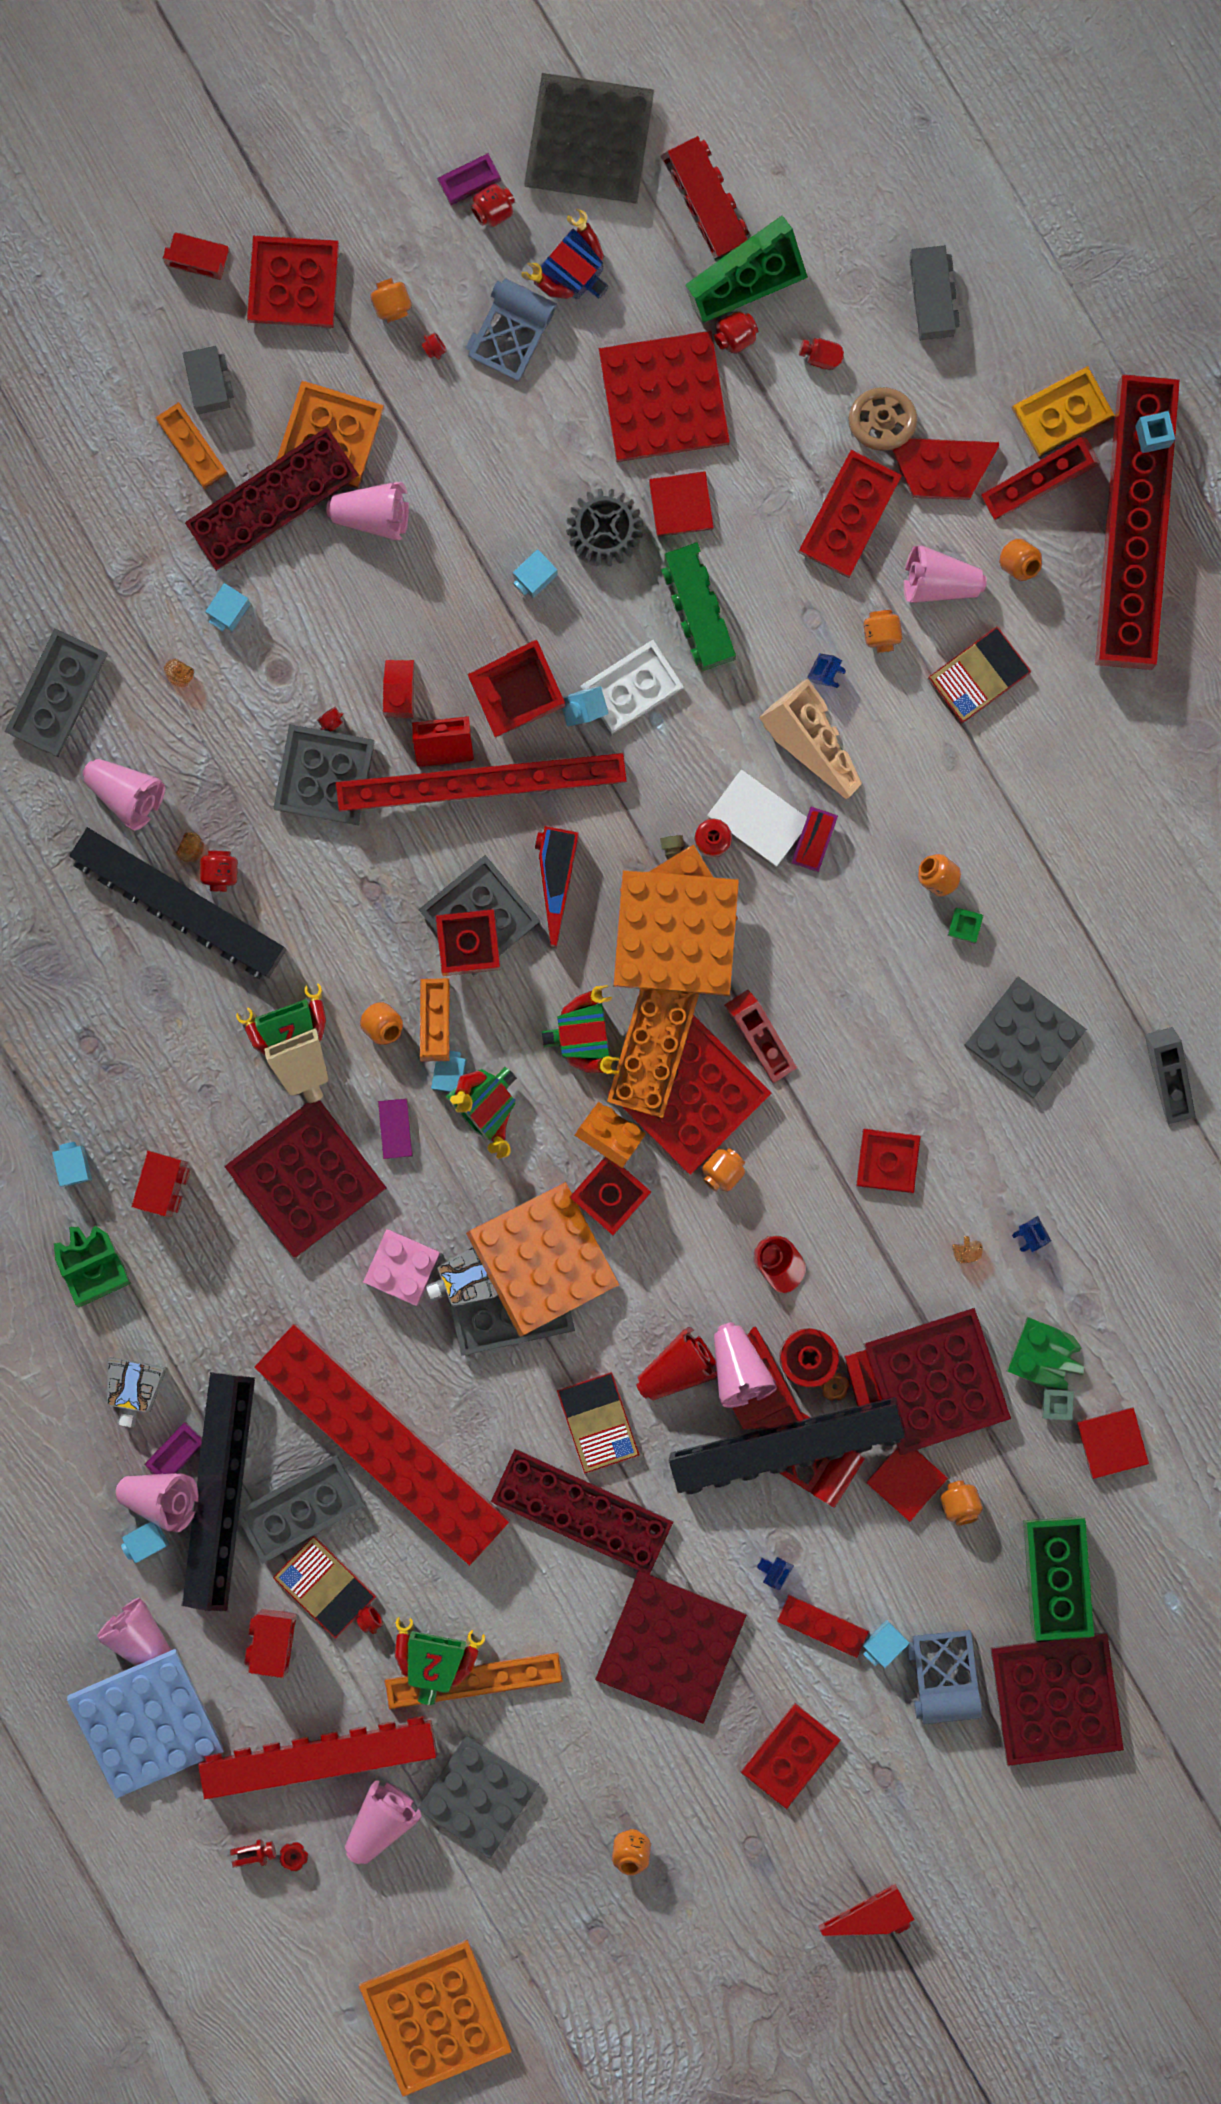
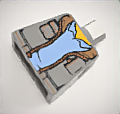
[426,1246,499,1307]
[107,1357,167,1427]

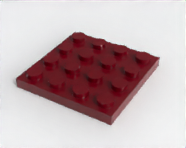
[224,1100,387,1259]
[863,1308,1011,1455]
[595,1570,747,1724]
[990,1632,1124,1766]

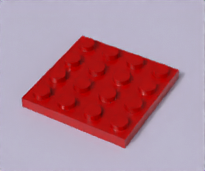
[599,331,730,462]
[608,1015,772,1175]

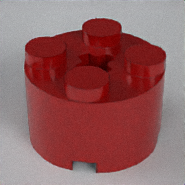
[779,1328,839,1387]

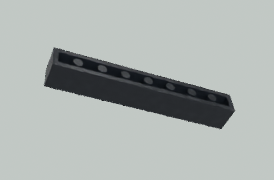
[69,827,287,980]
[182,1372,255,1611]
[668,1397,905,1495]

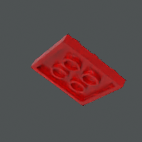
[247,235,339,328]

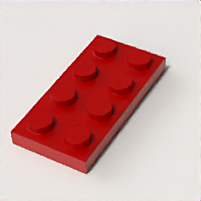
[798,450,902,578]

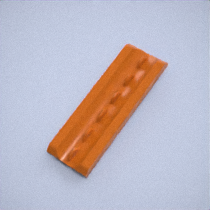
[607,989,699,1118]

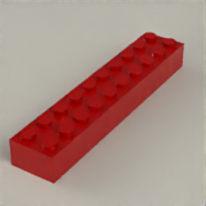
[1095,374,1180,670]
[254,1324,510,1566]

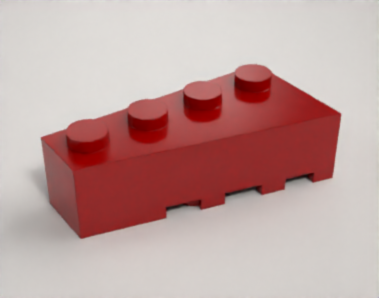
[660,136,749,258]

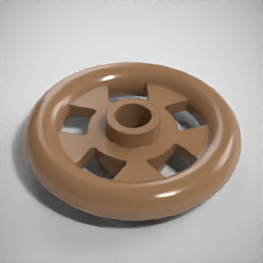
[849,387,917,451]

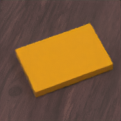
[1011,366,1115,458]

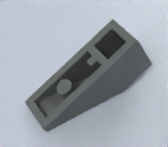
[1145,1027,1196,1125]

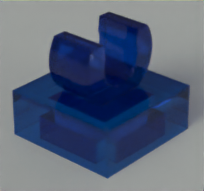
[807,653,846,688]
[1012,1216,1052,1252]
[756,1557,794,1591]

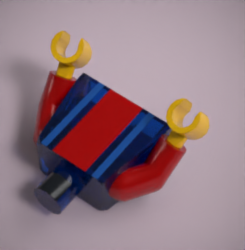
[521,208,609,300]

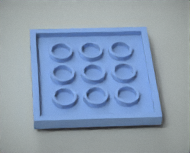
[67,1649,224,1799]

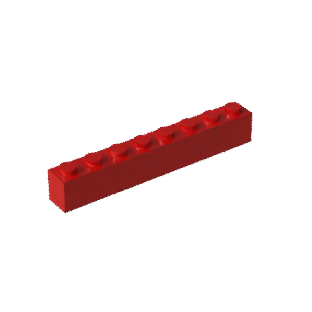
[198,1716,438,1800]

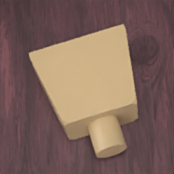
[265,1028,329,1103]

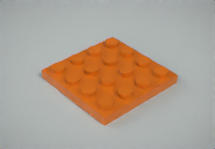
[613,870,739,996]
[466,1182,619,1337]
[359,1939,512,2097]

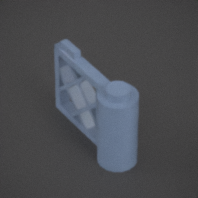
[465,278,557,382]
[908,1630,982,1725]

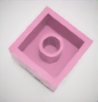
[363,1229,442,1306]

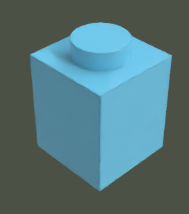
[1135,411,1175,453]
[513,549,558,598]
[205,583,251,632]
[562,686,609,727]
[431,1051,467,1093]
[52,1142,92,1187]
[121,1522,170,1563]
[863,1620,909,1668]

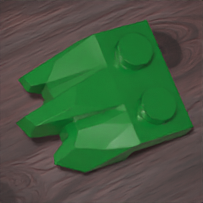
[54,1226,131,1308]
[1006,1317,1084,1390]

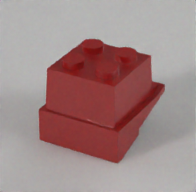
[467,639,565,738]

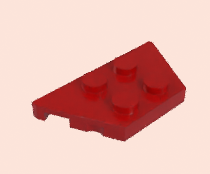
[892,438,999,500]
[717,1326,804,1429]

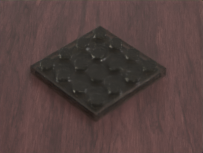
[524,73,655,204]

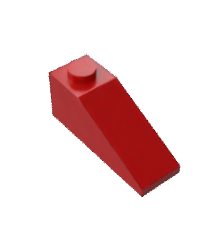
[724,990,797,1083]
[819,1884,914,1936]

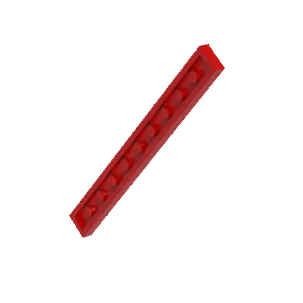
[336,753,627,812]

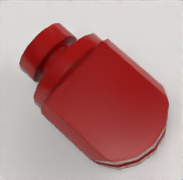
[798,338,844,371]
[230,1839,276,1868]

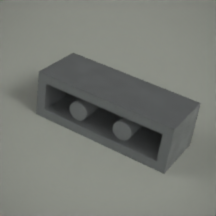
[909,245,960,341]

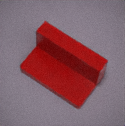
[163,232,229,280]
[412,716,474,767]
[844,1350,882,1406]

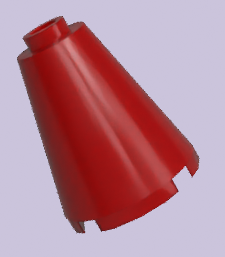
[636,1327,717,1401]

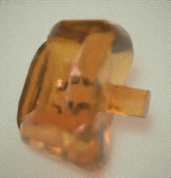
[164,658,194,687]
[176,832,204,862]
[952,1236,983,1263]

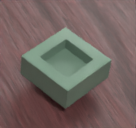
[1042,1389,1074,1420]

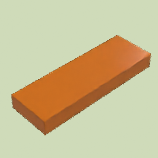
[155,402,228,490]
[420,978,450,1062]

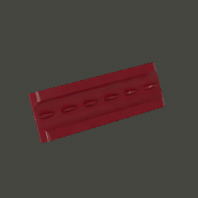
[184,427,359,571]
[490,1449,674,1575]

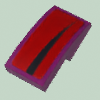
[791,807,838,873]

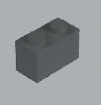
[183,346,234,415]

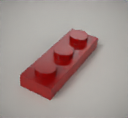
[777,1594,869,1658]

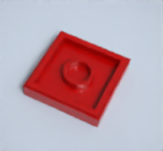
[649,471,714,537]
[856,1129,921,1193]
[1076,1407,1149,1479]
[866,1447,948,1522]

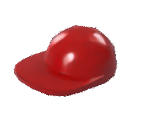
[753,1235,806,1293]

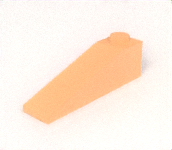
[759,678,862,799]

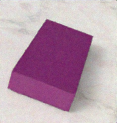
[437,153,501,206]
[378,1098,413,1159]
[144,1422,202,1475]

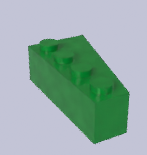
[685,215,808,323]
[661,542,736,671]

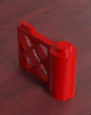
[779,1410,865,1508]

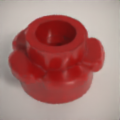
[422,332,447,360]
[317,707,343,732]
[357,1606,383,1634]
[279,1842,308,1871]

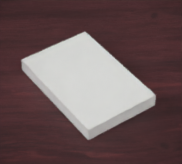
[581,640,684,735]
[707,769,807,867]

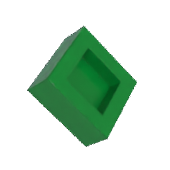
[947,907,984,944]

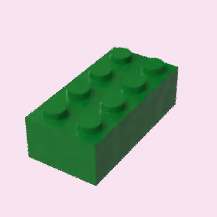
[1023,1516,1094,1641]

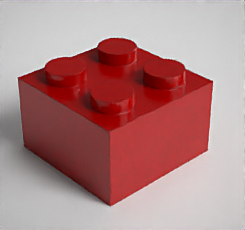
[436,909,501,976]
[131,1150,191,1217]
[570,1157,652,1236]
[244,1609,297,1678]

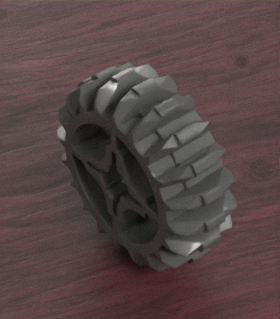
[566,489,643,567]

